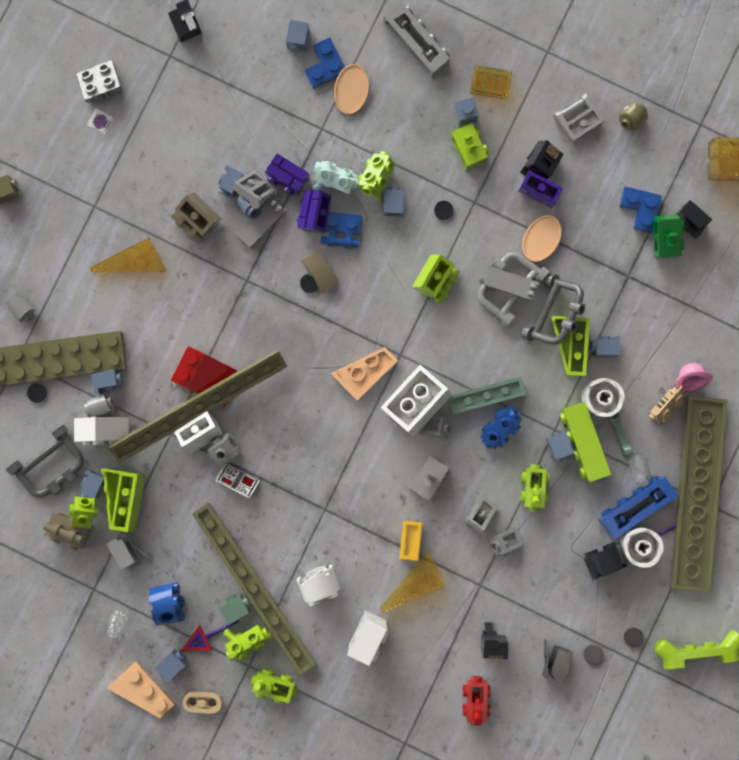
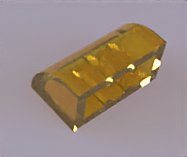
[470,65,512,100]

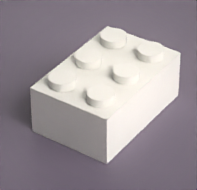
[381,365,452,437]
[348,610,389,666]

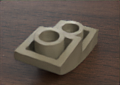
[301,250,339,293]

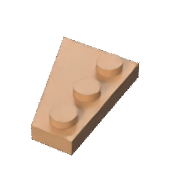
[330,347,398,401]
[107,661,176,718]

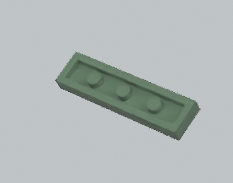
[448,377,526,415]

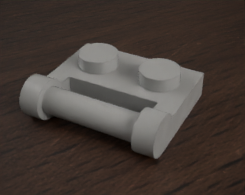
[553,94,605,143]
[231,171,279,209]

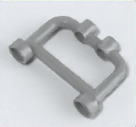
[477,252,549,328]

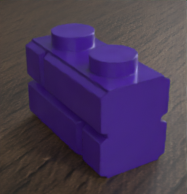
[265,153,310,195]
[518,171,563,209]
[297,190,332,233]

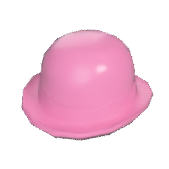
[675,363,713,393]

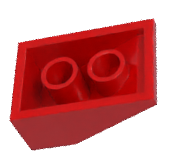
[171,346,238,407]

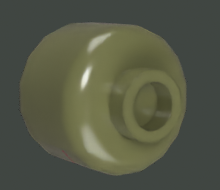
[619,102,648,131]

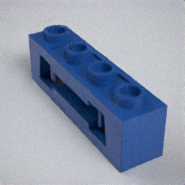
[598,475,678,539]

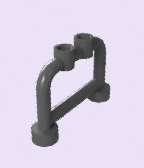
[521,273,585,345]
[6,425,84,498]

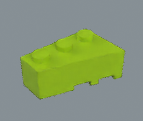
[551,316,590,377]
[101,468,146,532]

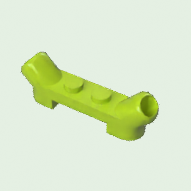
[654,630,739,669]

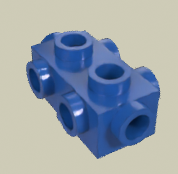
[481,406,523,449]

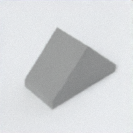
[464,496,497,533]

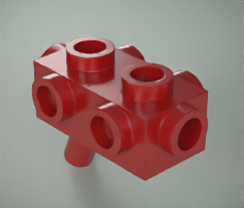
[462,676,491,726]

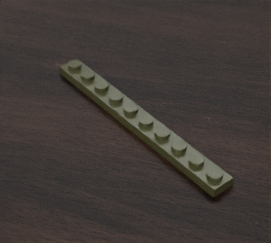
[108,349,288,463]
[192,503,316,675]

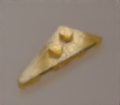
[89,238,167,273]
[380,551,444,613]

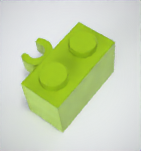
[450,123,489,171]

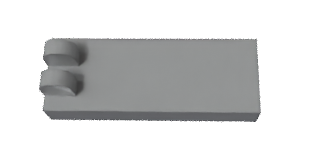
[236,198,286,249]
[484,266,539,301]

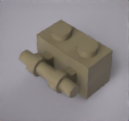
[171,193,221,243]
[43,512,93,550]

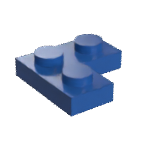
[305,37,345,89]
[619,187,662,233]

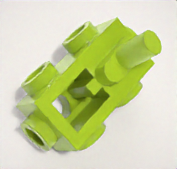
[358,151,395,201]
[520,464,550,511]
[223,625,272,661]
[250,668,298,704]

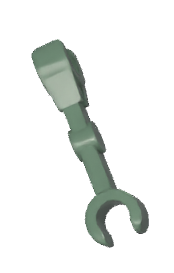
[607,412,633,457]

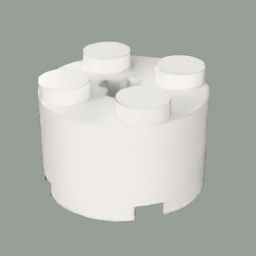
[582,378,625,417]
[620,527,664,568]
[296,565,341,606]

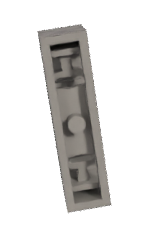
[383,2,450,79]

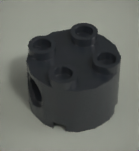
[583,542,629,580]

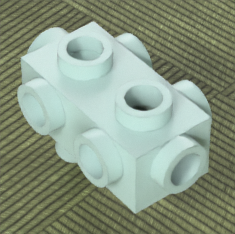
[312,161,358,194]

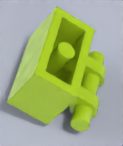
[412,254,460,304]

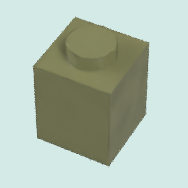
[0,175,20,203]

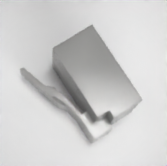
[107,532,150,570]

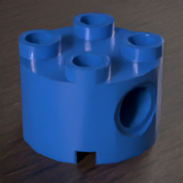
[149,582,185,626]

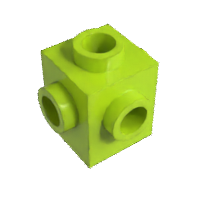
[69,497,98,529]

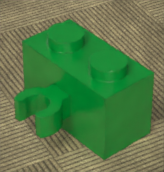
[653,214,684,258]

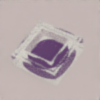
[87,108,114,135]

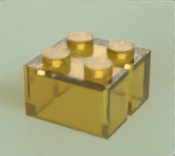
[708,137,739,181]

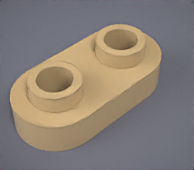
[183,691,222,714]

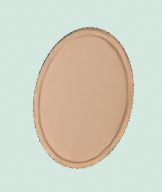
[334,64,369,115]
[522,215,562,262]

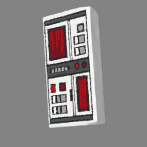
[216,464,259,498]

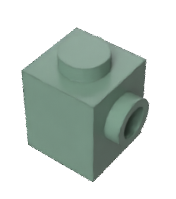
[219,594,252,625]

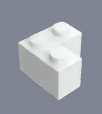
[74,417,129,445]

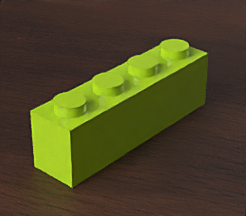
[559,402,611,482]

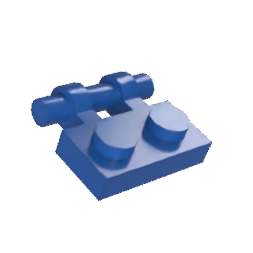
[320,212,362,249]

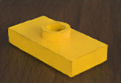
[399,520,423,561]

